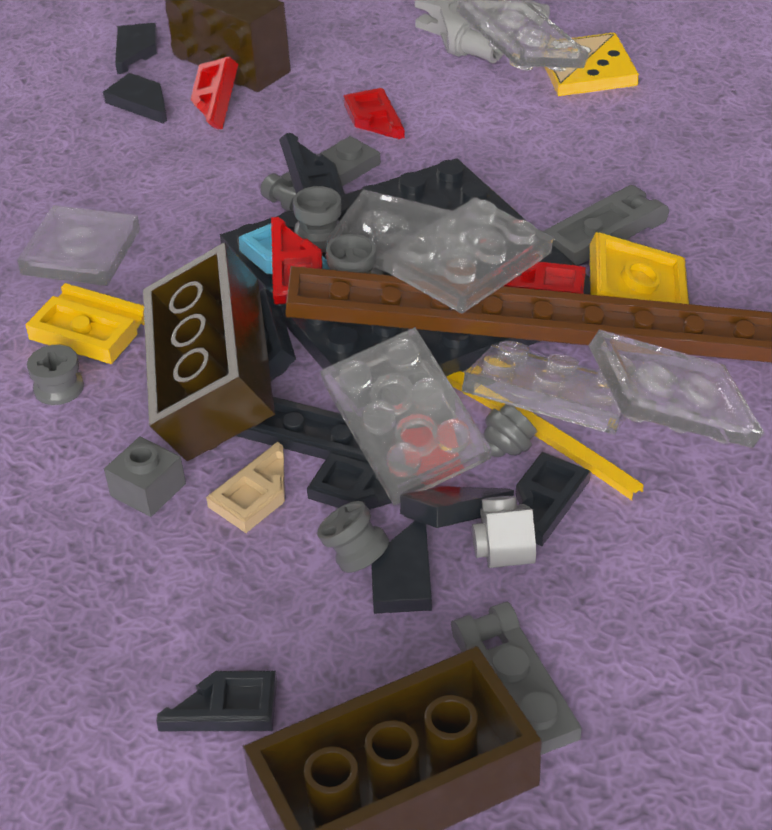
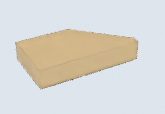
[206,442,285,533]

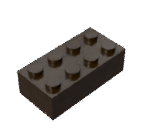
[143,242,275,461]
[243,646,542,830]

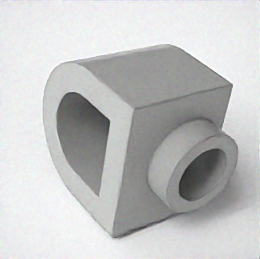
[472,496,536,568]

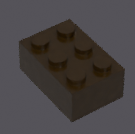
[165,0,291,93]

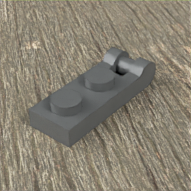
[260,136,381,211]
[543,185,669,266]
[451,601,582,755]

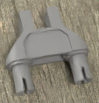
[415,0,550,63]

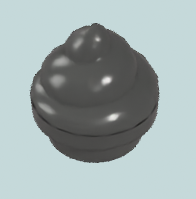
[483,403,538,457]

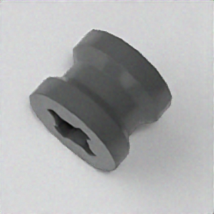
[27,344,84,405]
[317,501,389,573]

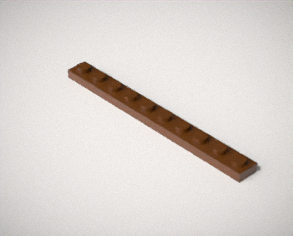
[286,266,772,363]

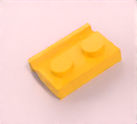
[25,283,144,364]

